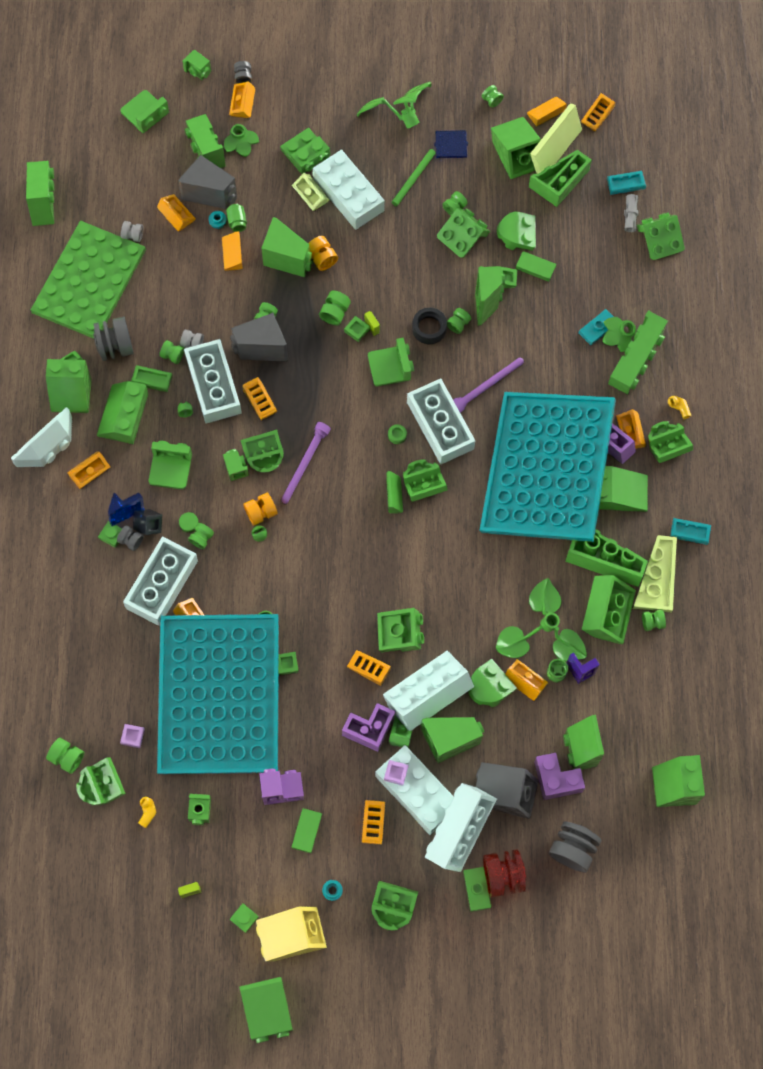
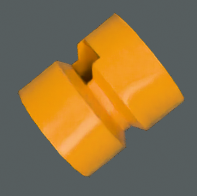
[308,236,339,271]
[243,492,278,526]

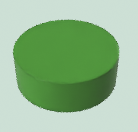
[388,424,407,444]
[179,512,199,533]

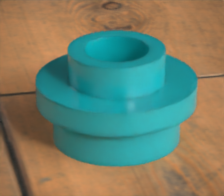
[208,211,227,229]
[322,880,343,901]

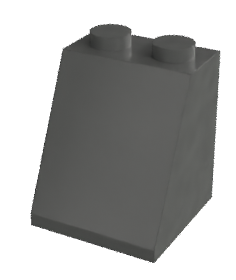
[178,155,237,209]
[230,313,288,361]
[476,762,539,819]

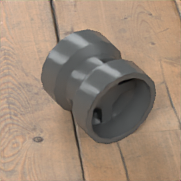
[234,61,252,84]
[117,525,144,551]

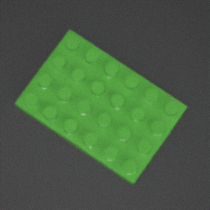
[31,221,146,339]

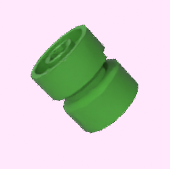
[319,291,351,326]
[46,737,85,774]

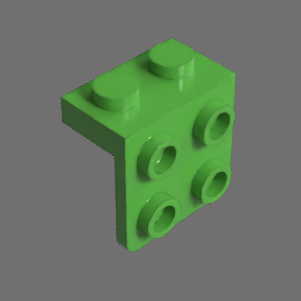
[121,90,169,133]
[437,208,490,258]
[637,212,685,260]
[368,338,414,386]
[149,441,192,489]

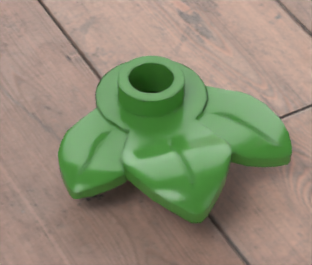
[224,124,259,157]
[603,317,636,352]

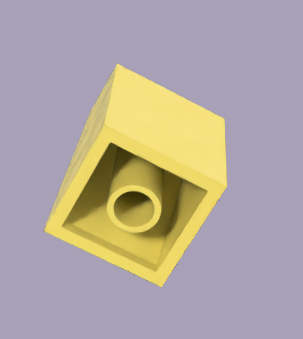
[256,906,327,961]

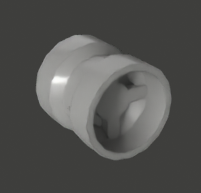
[121,221,144,242]
[180,329,204,348]

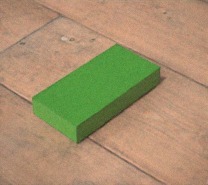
[516,251,556,282]
[131,365,172,392]
[292,808,322,853]

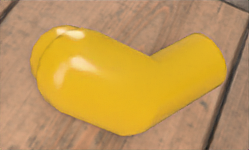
[668,396,691,419]
[138,797,156,828]

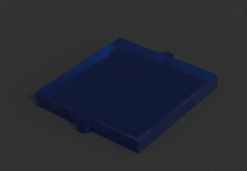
[434,130,469,158]

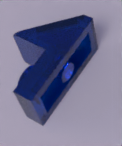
[108,492,145,526]

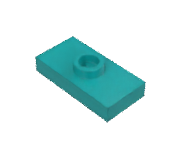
[607,171,646,195]
[579,309,614,346]
[670,518,711,545]

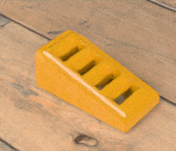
[581,93,616,132]
[242,377,277,420]
[347,650,391,686]
[362,800,385,845]

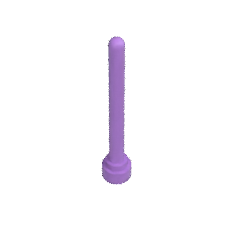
[453,358,524,413]
[281,422,331,504]

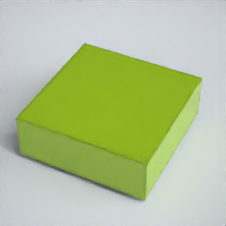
[364,311,380,336]
[178,882,201,898]

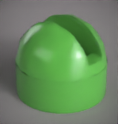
[177,401,193,418]
[252,525,267,542]

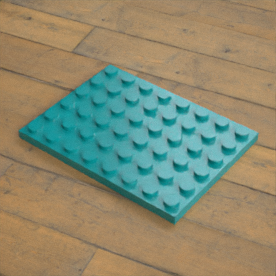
[480,392,616,542]
[157,614,279,774]

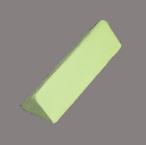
[292,173,330,211]

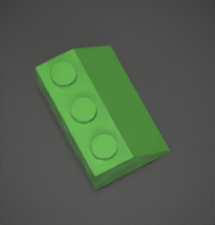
[475,266,505,326]
[97,381,148,444]
[582,575,636,644]

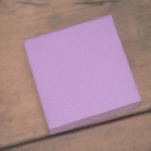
[120,724,145,748]
[384,760,409,786]

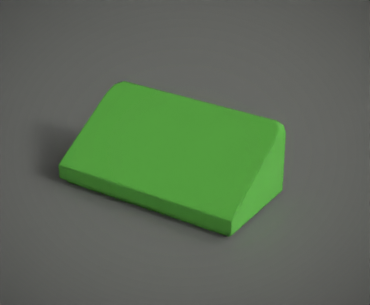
[386,471,403,514]

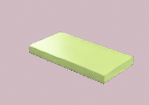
[530,103,582,174]

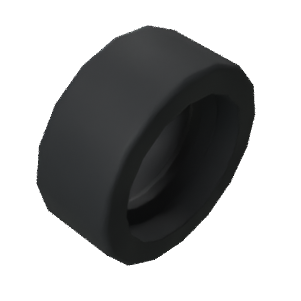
[412,307,447,345]

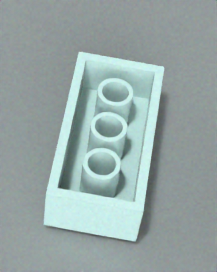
[313,150,385,230]
[184,339,242,423]
[407,379,475,465]
[123,536,198,626]
[383,651,474,731]
[375,745,454,835]
[425,783,497,872]

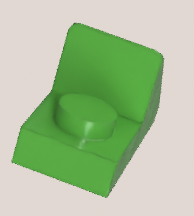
[389,716,413,748]

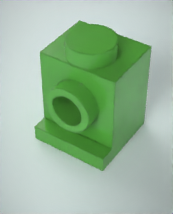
[182,50,211,80]
[223,449,249,481]
[188,794,211,825]

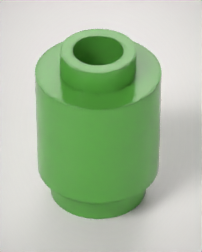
[226,204,247,232]

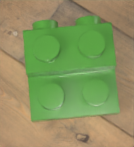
[280,128,330,174]
[377,608,424,652]

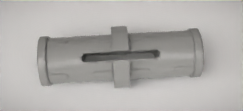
[624,194,638,232]

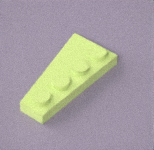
[633,535,677,613]

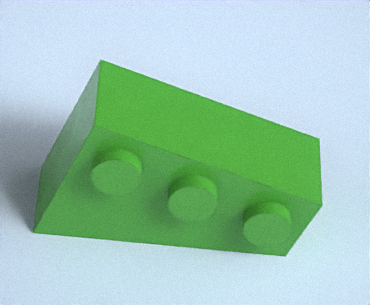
[184,114,226,168]
[529,150,592,207]
[26,161,54,226]

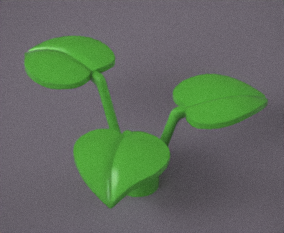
[357,82,432,129]
[496,578,587,661]

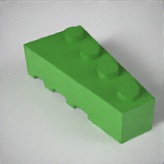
[608,310,668,394]
[565,529,648,587]

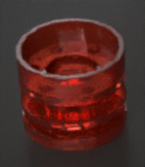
[483,849,526,898]

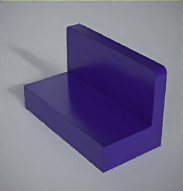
[567,653,600,684]

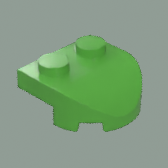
[497,212,536,251]
[648,421,693,463]
[240,430,284,472]
[403,459,447,502]
[468,659,517,707]
[76,757,126,805]
[372,881,418,930]

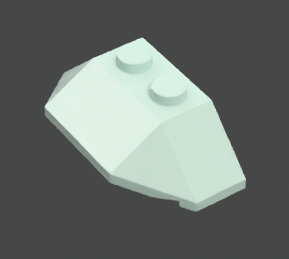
[11,407,72,467]

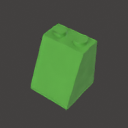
[491,117,541,179]
[262,217,312,277]
[46,359,92,413]
[420,717,484,764]
[652,755,705,807]
[240,977,293,1043]

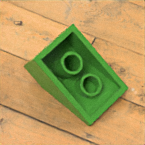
[599,466,648,512]
[563,715,604,770]

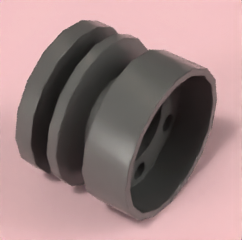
[93,316,134,361]
[548,821,602,873]

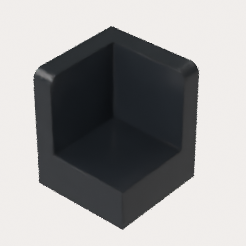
[133,509,162,535]

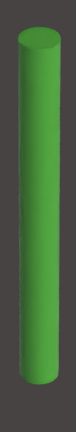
[392,149,436,206]

